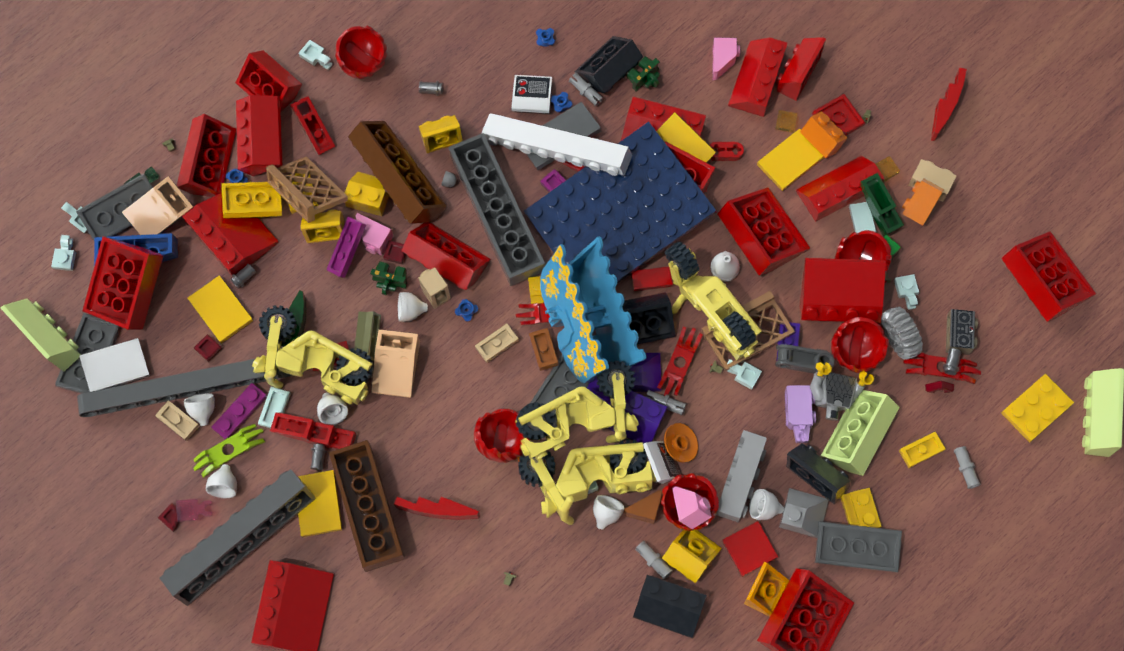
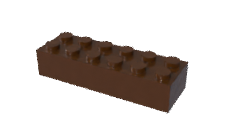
[348,121,447,224]
[329,440,405,572]

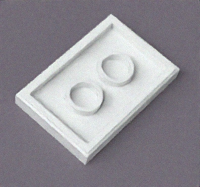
[79,338,150,392]

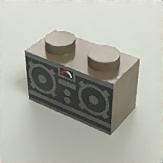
[946,309,978,355]

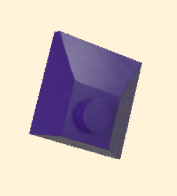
[630,353,661,392]

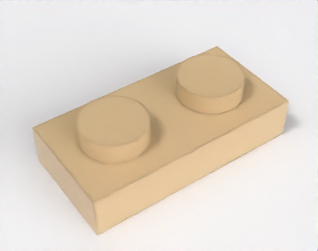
[475,324,519,363]
[155,400,199,441]

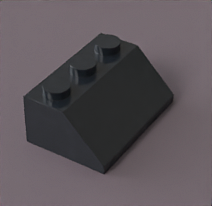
[574,36,643,93]
[622,292,676,345]
[786,443,851,505]
[633,575,707,638]

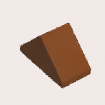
[624,490,662,524]

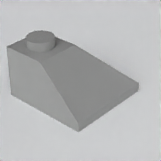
[779,488,829,538]

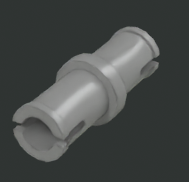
[569,73,604,107]
[646,390,687,415]
[954,446,981,489]
[635,541,673,580]

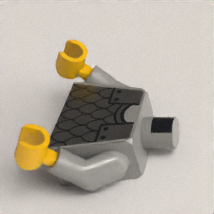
[810,362,874,420]

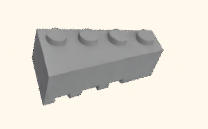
[715,430,767,522]

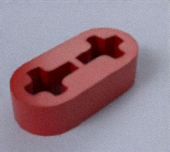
[709,142,744,161]

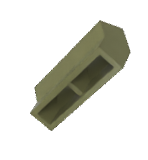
[354,311,381,362]

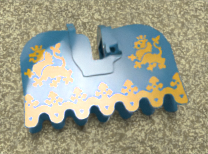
[540,236,646,384]

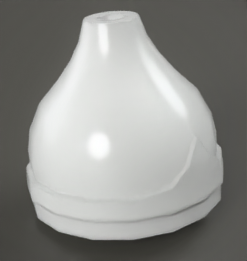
[710,251,740,282]
[398,292,428,322]
[184,393,215,426]
[317,393,348,425]
[206,464,237,498]
[749,489,784,521]
[593,495,625,530]

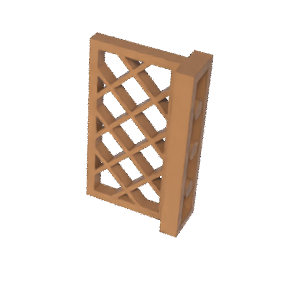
[266,156,348,223]
[702,291,795,371]

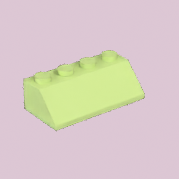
[1,299,81,371]
[1082,368,1124,457]
[821,390,900,476]

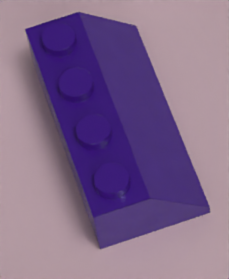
[587,376,667,444]

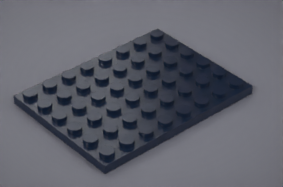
[524,121,717,283]

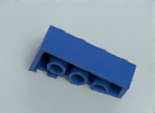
[94,233,178,266]

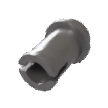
[419,81,443,96]
[231,264,256,288]
[943,348,961,375]
[310,444,327,470]

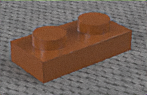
[529,328,559,371]

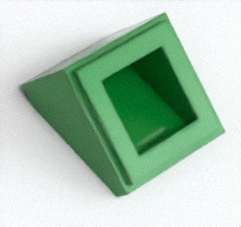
[884,235,901,260]

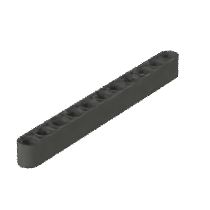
[77,359,292,417]

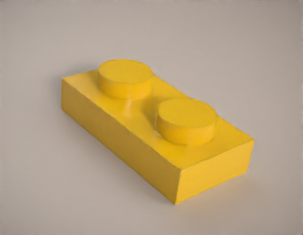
[899,432,945,468]

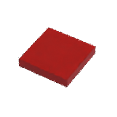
[812,94,865,136]
[722,521,778,577]

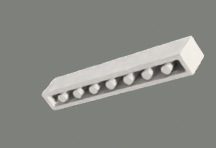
[482,113,632,176]

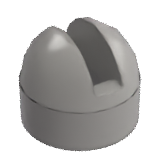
[441,171,456,187]

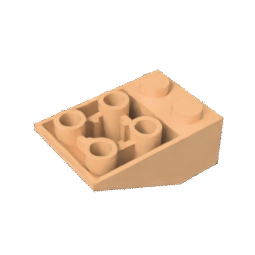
[122,177,193,235]
[372,330,420,398]

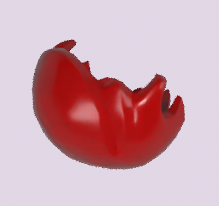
[335,25,387,79]
[835,230,892,274]
[831,317,889,373]
[474,409,531,463]
[661,473,719,531]

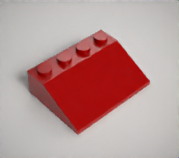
[621,97,706,141]
[717,187,810,276]
[182,193,279,276]
[1001,231,1096,322]
[82,237,163,330]
[799,258,886,323]
[251,560,334,651]
[757,568,854,651]

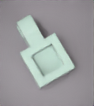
[298,40,333,70]
[61,202,87,233]
[51,235,76,271]
[894,274,919,310]
[724,360,762,390]

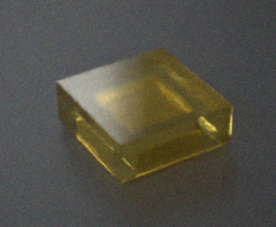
[775,110,798,133]
[876,156,900,182]

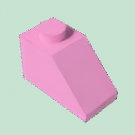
[713,38,740,80]
[356,213,393,255]
[672,486,711,529]

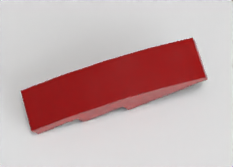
[931,68,967,141]
[270,412,356,450]
[394,496,480,520]

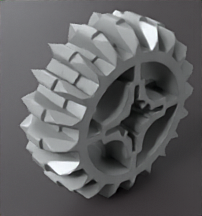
[881,306,923,360]

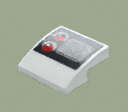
[512,75,552,113]
[643,441,681,484]

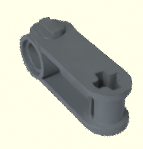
[775,344,835,374]

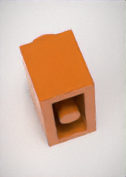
[800,112,847,158]
[902,178,944,225]

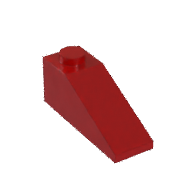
[290,96,335,155]

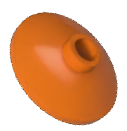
[664,423,698,463]

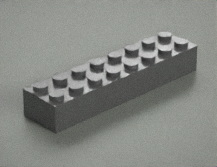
[448,133,545,286]
[159,469,316,606]

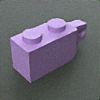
[785,386,816,443]

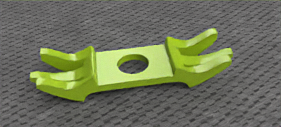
[193,424,265,478]

